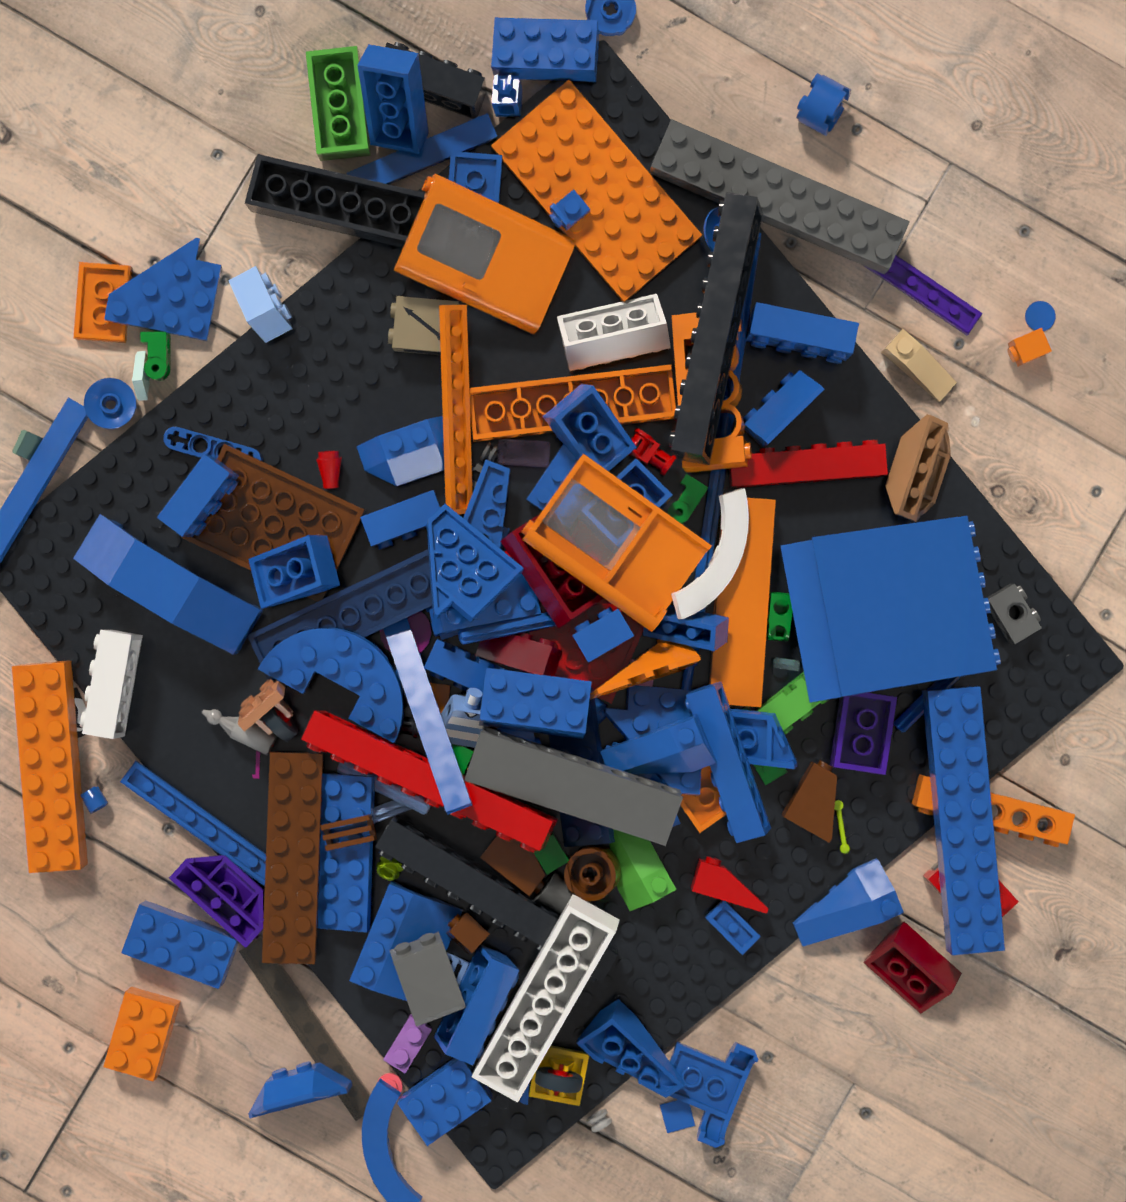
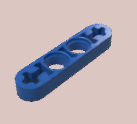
[163,427,263,461]

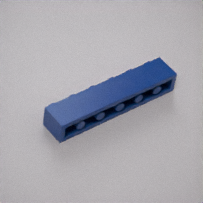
[685,681,771,843]

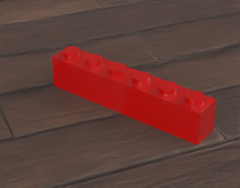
[729,440,888,488]

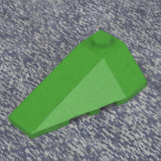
[609,829,676,911]

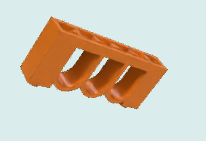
[672,313,752,473]

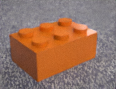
[103,987,181,1081]

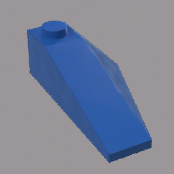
[600,714,717,775]
[576,999,685,1098]

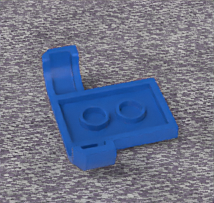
[669,1042,759,1148]

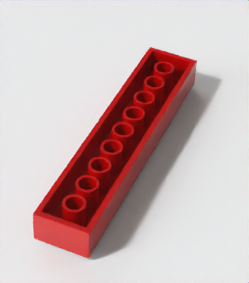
[301,711,558,853]

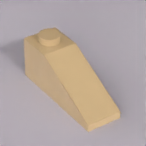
[881,329,957,402]

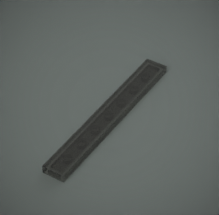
[239,936,371,1121]

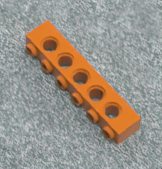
[912,774,1075,847]

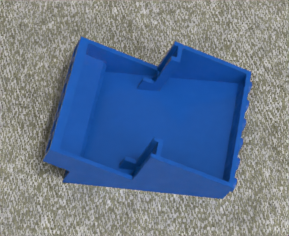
[781,516,1001,703]

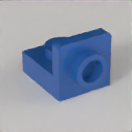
[549,190,590,231]

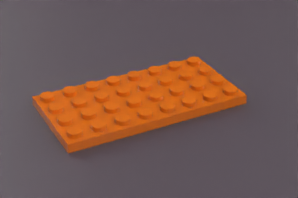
[491,80,702,302]

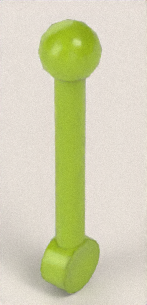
[834,800,850,854]

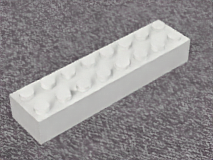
[472,894,619,1102]

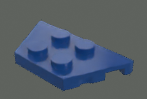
[731,709,797,769]

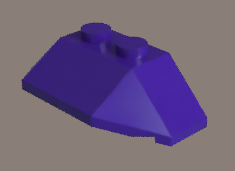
[169,855,264,948]

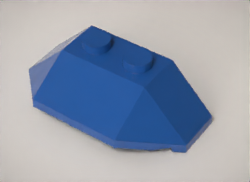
[356,416,445,486]
[248,1061,353,1119]

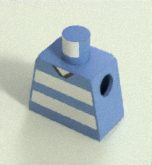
[441,688,483,748]

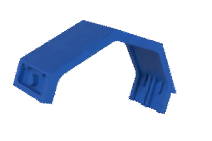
[73,514,264,655]

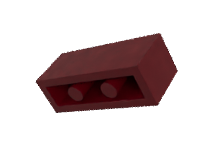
[475,633,562,677]

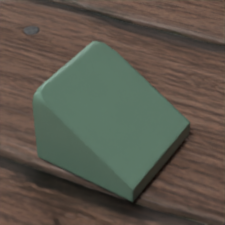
[12,430,43,460]

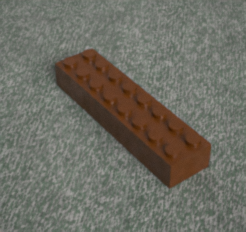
[262,751,324,964]

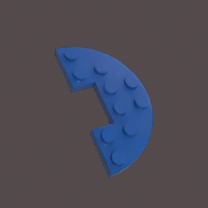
[258,628,404,743]

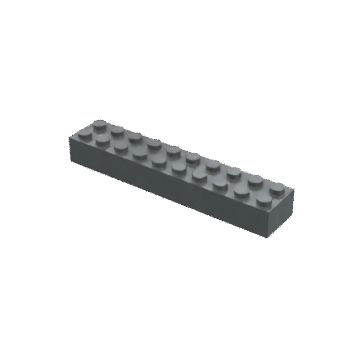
[650,119,910,275]

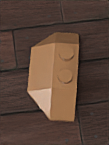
[885,414,951,522]

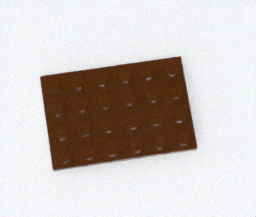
[181,444,365,602]

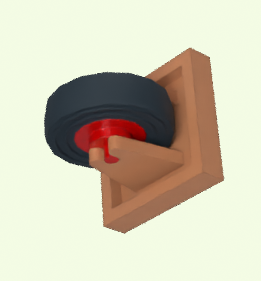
[238,679,298,742]

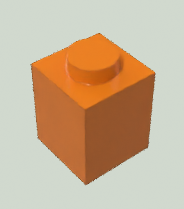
[1007,328,1052,366]

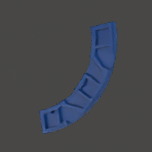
[362,1078,423,1202]

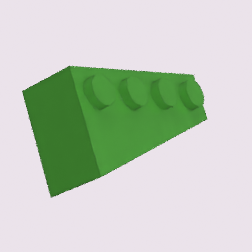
[755,671,830,735]

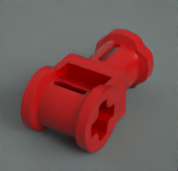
[628,428,676,476]

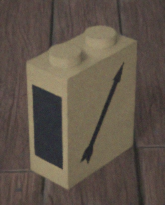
[388,296,460,355]

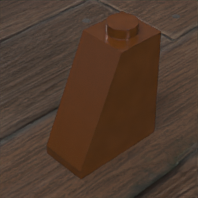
[781,760,837,843]
[480,836,546,896]

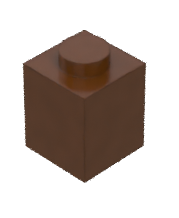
[446,913,489,955]

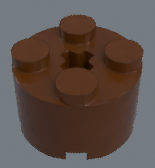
[564,845,621,901]

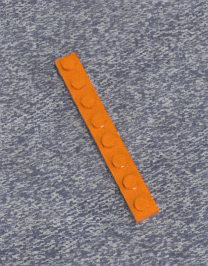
[439,305,473,514]

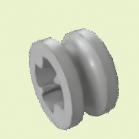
[586,1109,612,1132]

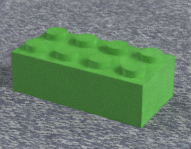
[306,46,371,161]

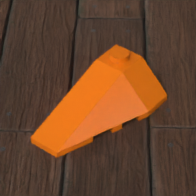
[590,639,701,699]

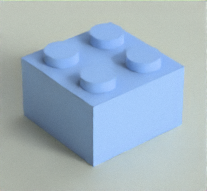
[228,266,293,343]

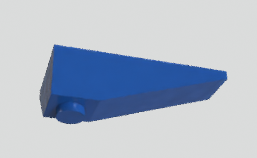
[793,858,904,947]

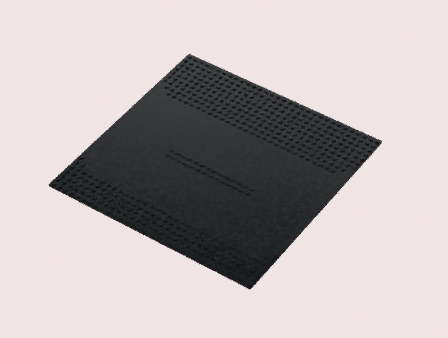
[0,40,1124,1189]

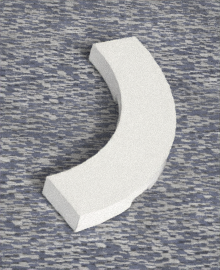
[671,488,749,619]

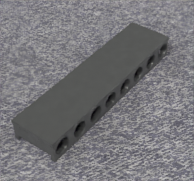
[464,725,683,846]

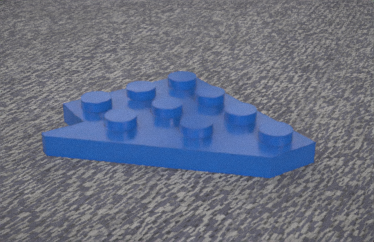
[104,238,222,341]
[427,504,524,622]
[604,685,701,796]

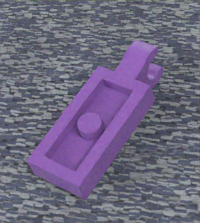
[383,1014,433,1073]

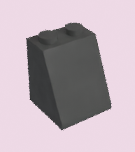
[389,932,466,1027]

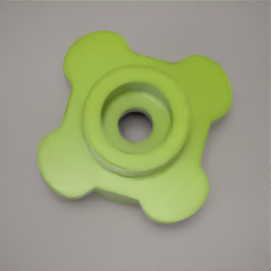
[376,856,403,881]

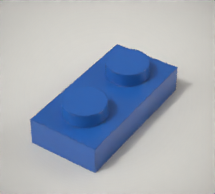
[705,900,761,955]

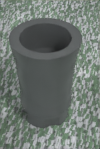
[534,871,591,915]

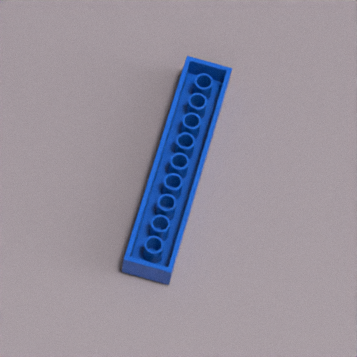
[922,686,1005,955]

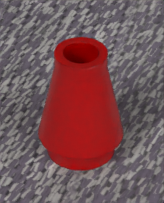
[316,451,342,489]

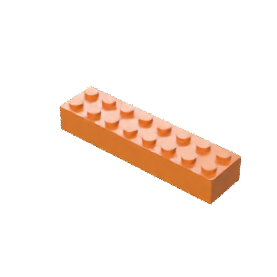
[12,661,88,873]

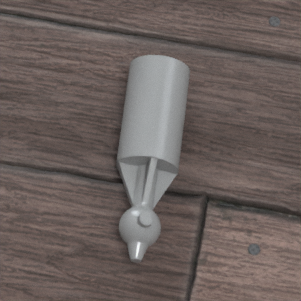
[202,709,277,755]

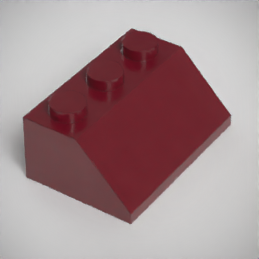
[863,921,962,1014]

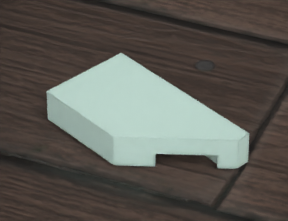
[132,351,150,401]

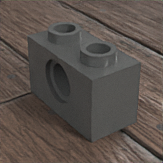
[988,584,1041,644]

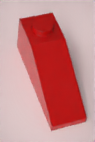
[691,856,768,914]

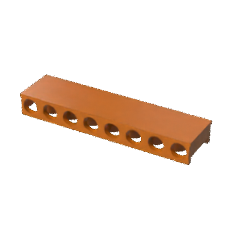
[469,365,676,442]
[709,498,776,707]

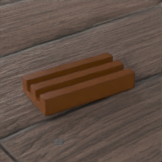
[320,814,377,851]

